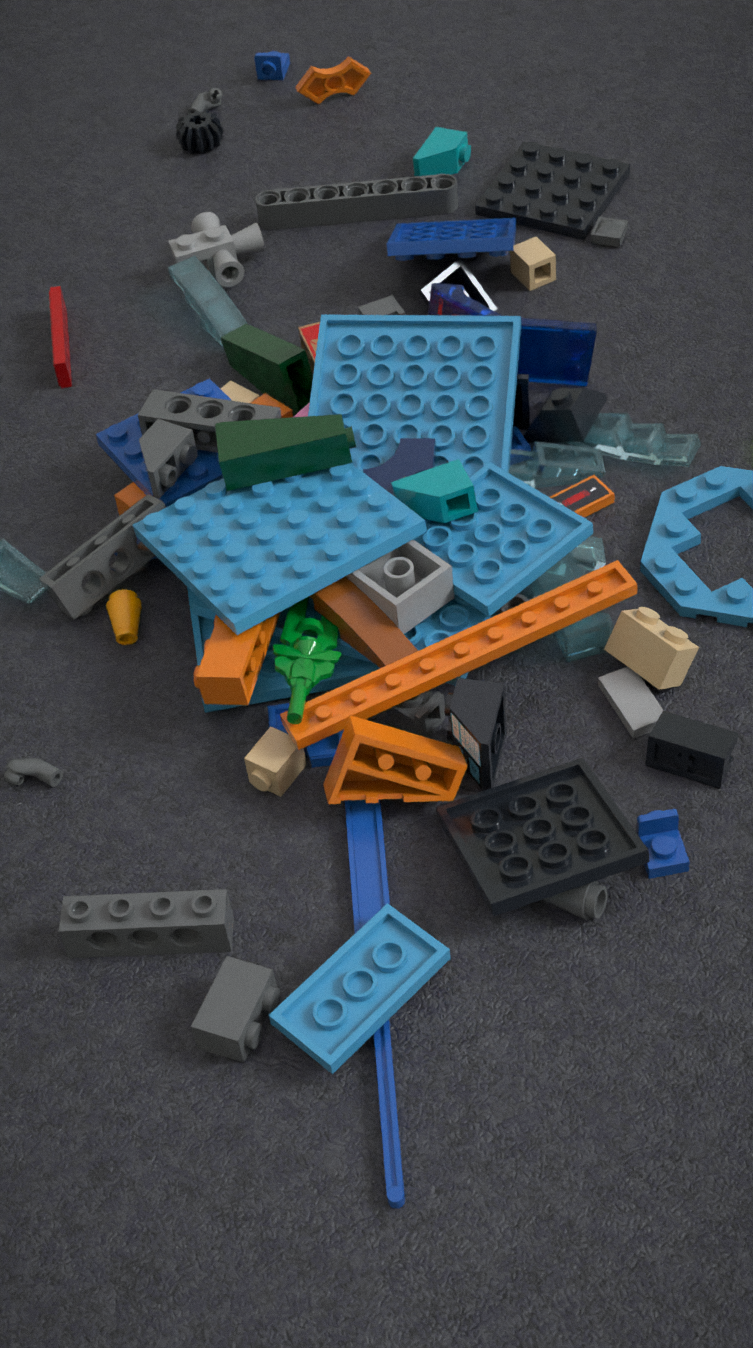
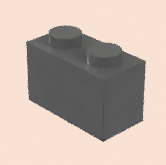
[191,956,280,1063]

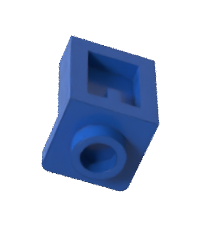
[254,51,290,80]
[636,809,689,879]

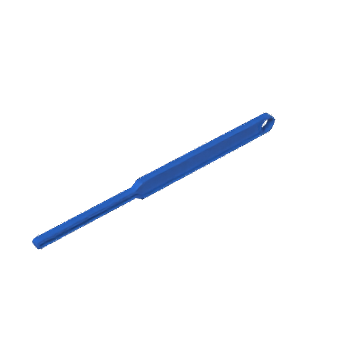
[345,800,405,1209]

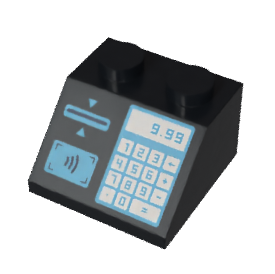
[445,678,507,791]

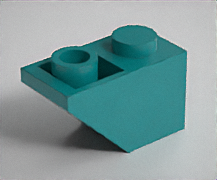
[391,459,478,523]

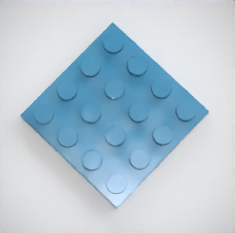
[414,462,593,617]

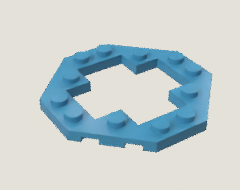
[640,466,753,627]

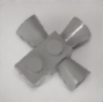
[168,212,265,287]

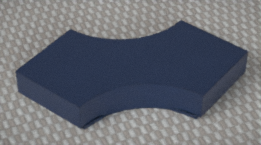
[363,438,436,495]

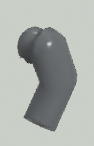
[188,88,223,113]
[3,758,63,787]

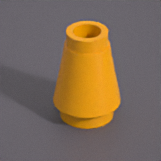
[106,589,142,645]

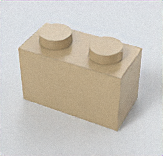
[604,607,699,690]

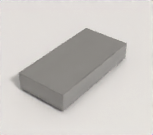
[598,667,664,739]

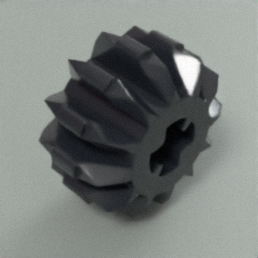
[176,110,224,154]

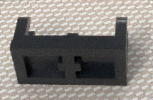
[645,711,738,788]

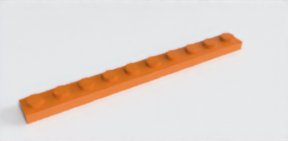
[280,560,637,750]

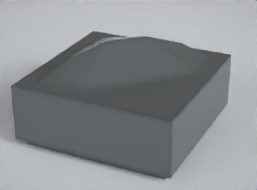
[591,217,628,247]

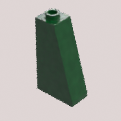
[220,324,313,417]
[215,414,356,491]

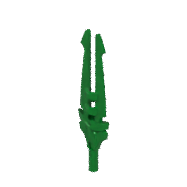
[273,576,347,724]

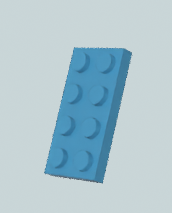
[269,903,451,1074]

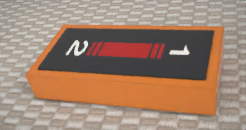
[550,475,615,518]

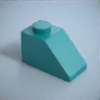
[413,127,471,177]

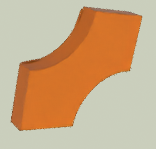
[295,56,371,104]

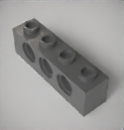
[138,389,282,453]
[39,494,166,620]
[58,889,234,958]

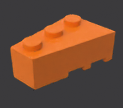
[323,715,467,804]

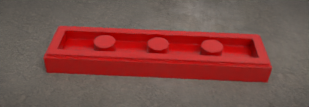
[49,286,72,388]

